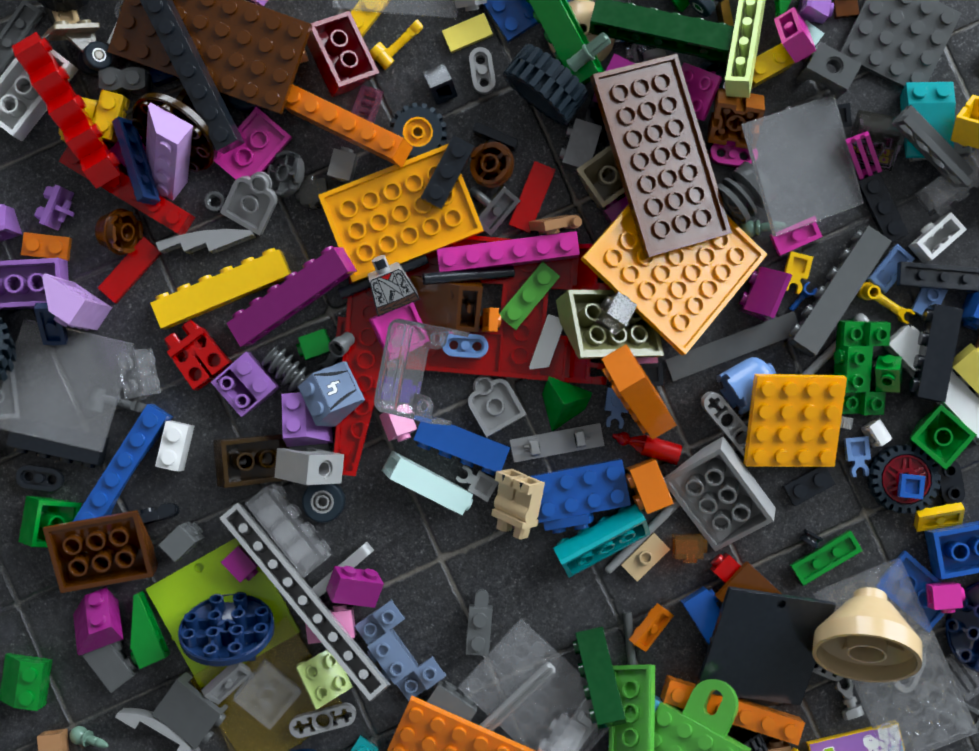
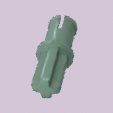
[566,32,611,72]

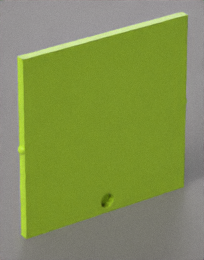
[146,538,301,688]

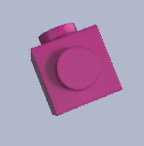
[925,582,965,613]

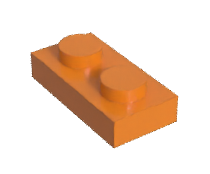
[21,232,72,261]
[629,603,674,652]

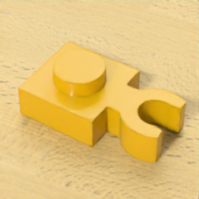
[784,251,813,294]

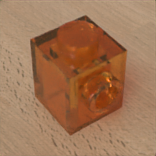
[672,534,707,563]

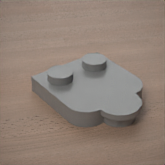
[220,172,278,236]
[468,375,527,438]

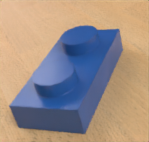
[543,513,594,534]

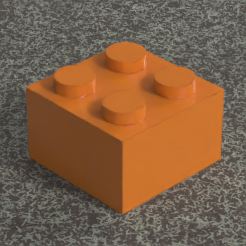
[625,458,674,514]

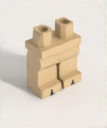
[491,469,545,539]

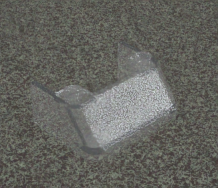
[374,319,469,425]

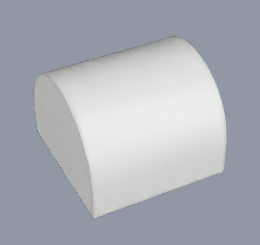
[861,418,892,447]

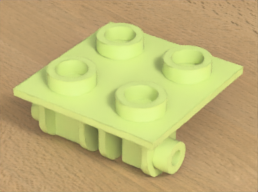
[296,649,353,710]

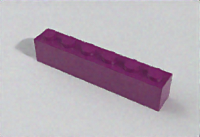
[226,246,357,347]

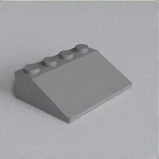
[664,436,776,552]

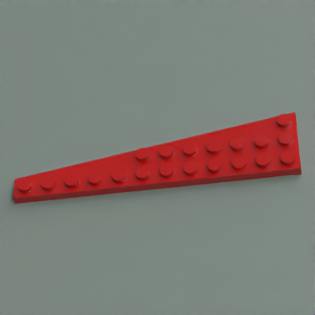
[334,272,409,476]

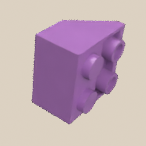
[211,352,280,417]

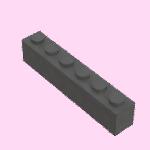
[787,225,892,357]

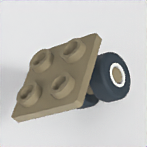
[41,20,112,76]

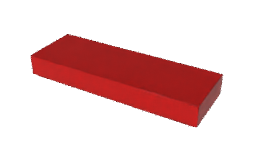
[509,161,556,234]
[98,237,162,304]

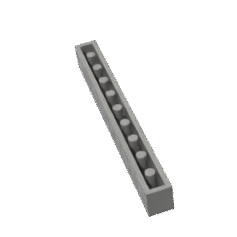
[220,503,391,701]

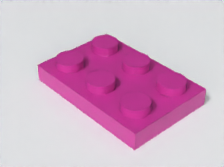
[214,107,292,180]

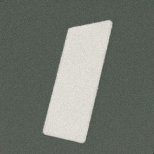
[529,314,563,369]

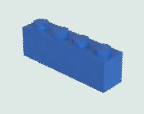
[413,414,510,476]
[680,586,720,646]

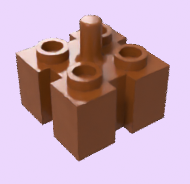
[708,88,765,150]

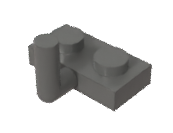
[470,185,521,236]

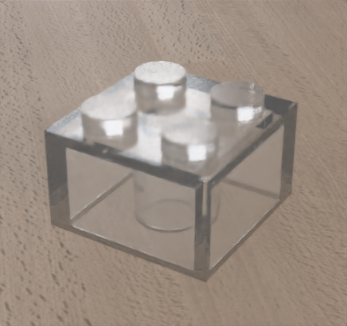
[234,658,301,730]

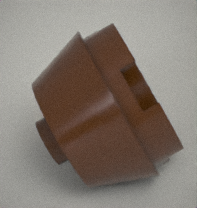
[470,142,514,188]
[95,208,143,255]

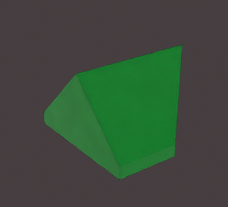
[542,376,592,432]

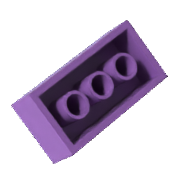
[0,258,69,310]

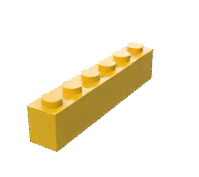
[150,248,291,330]

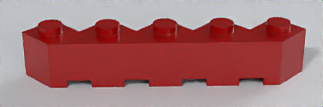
[12,32,121,189]

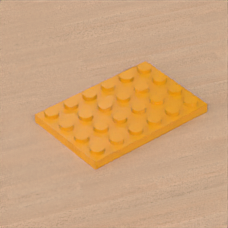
[318,144,484,283]

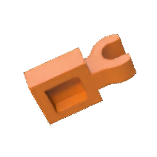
[479,307,501,332]

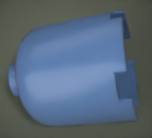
[716,357,776,415]

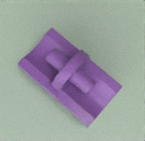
[34,184,75,231]

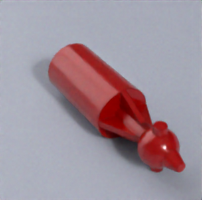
[612,432,682,465]

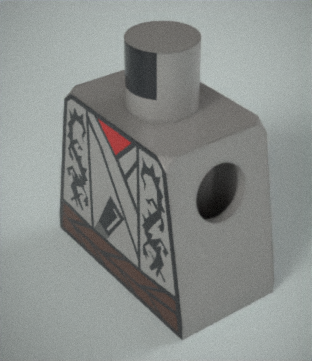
[368,255,420,316]

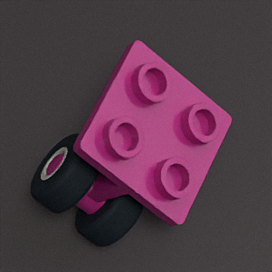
[681,61,727,121]

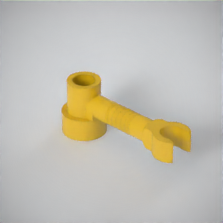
[369,19,423,70]
[857,281,915,324]

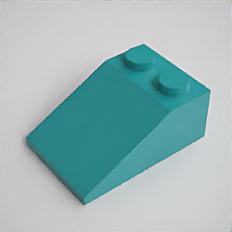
[900,82,956,158]

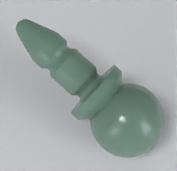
[739,220,784,238]
[69,726,109,748]

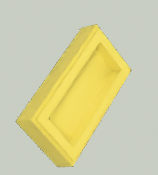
[442,13,493,53]

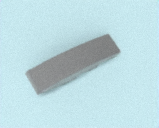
[156,229,256,254]

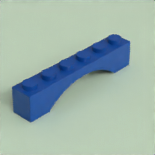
[72,404,173,522]

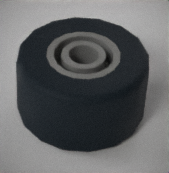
[302,484,345,523]

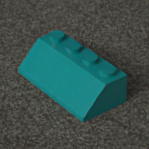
[553,504,650,578]

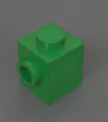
[875,355,903,393]

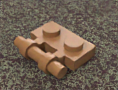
[529,215,582,235]

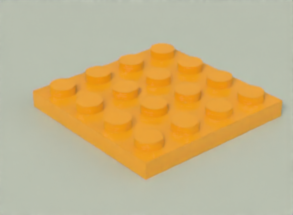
[743,374,847,467]

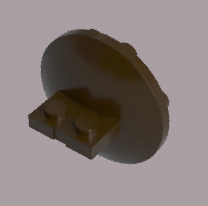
[132,88,218,172]

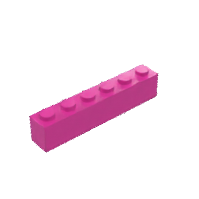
[437,231,580,272]

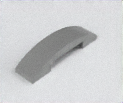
[115,708,201,751]

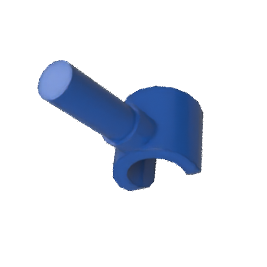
[789,282,817,311]

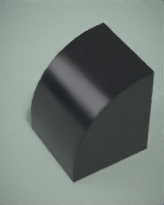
[423,63,458,105]

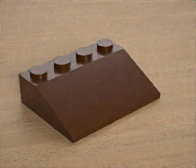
[43,510,158,593]

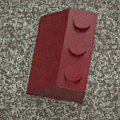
[306,11,379,97]

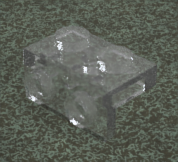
[117,348,161,399]

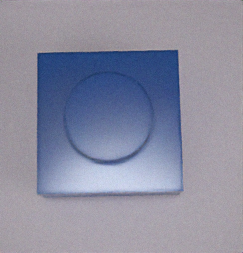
[897,473,926,499]

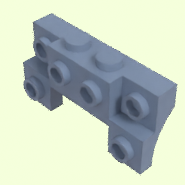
[354,599,446,701]

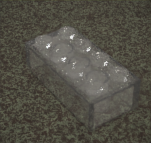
[245,483,331,578]

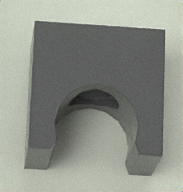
[796,42,862,100]

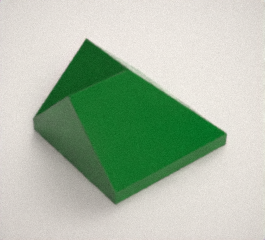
[909,404,977,470]

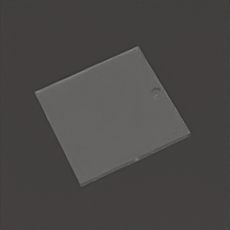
[741,94,864,237]
[0,318,135,453]

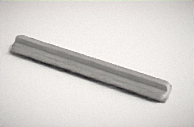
[479,662,556,731]

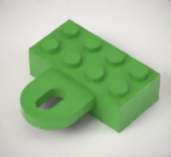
[654,679,751,751]

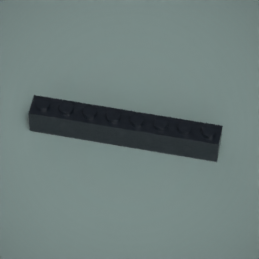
[140,0,245,154]

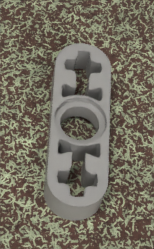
[289,702,356,738]

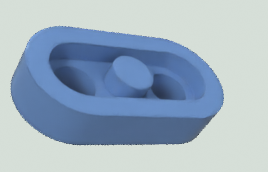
[442,333,489,358]

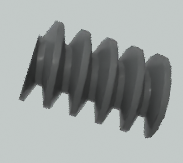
[261,345,312,393]

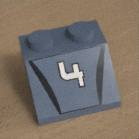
[298,361,365,427]

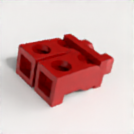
[164,320,232,391]

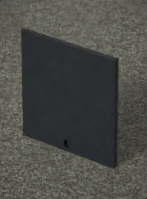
[695,586,836,705]

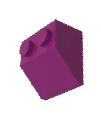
[739,266,792,322]
[73,587,123,656]

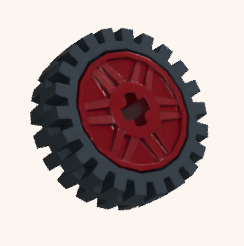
[867,444,941,514]

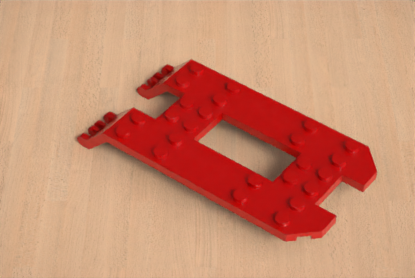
[336,236,612,385]

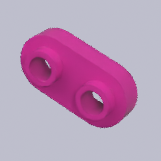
[709,141,757,167]

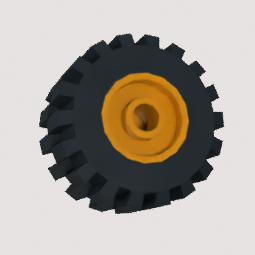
[389,103,447,160]

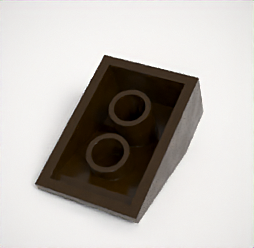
[213,434,289,488]

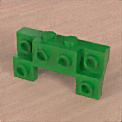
[833,320,891,415]

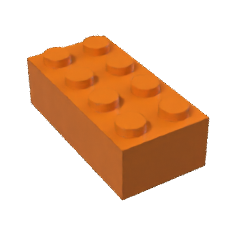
[602,344,677,440]

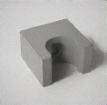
[275,448,344,485]

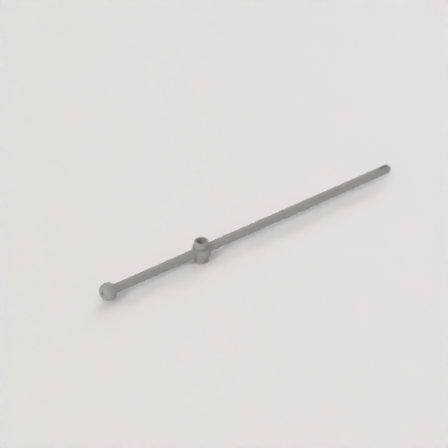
[605,313,870,573]

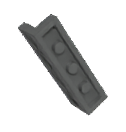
[892,105,974,188]

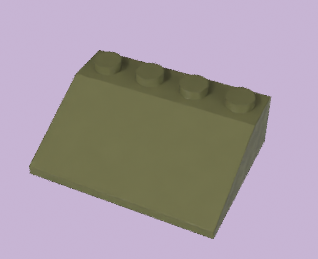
[556,290,664,359]

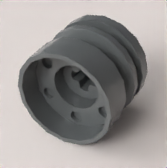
[717,161,776,224]

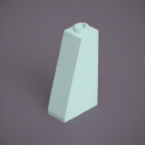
[381,450,473,515]

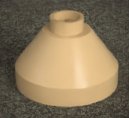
[812,587,923,683]

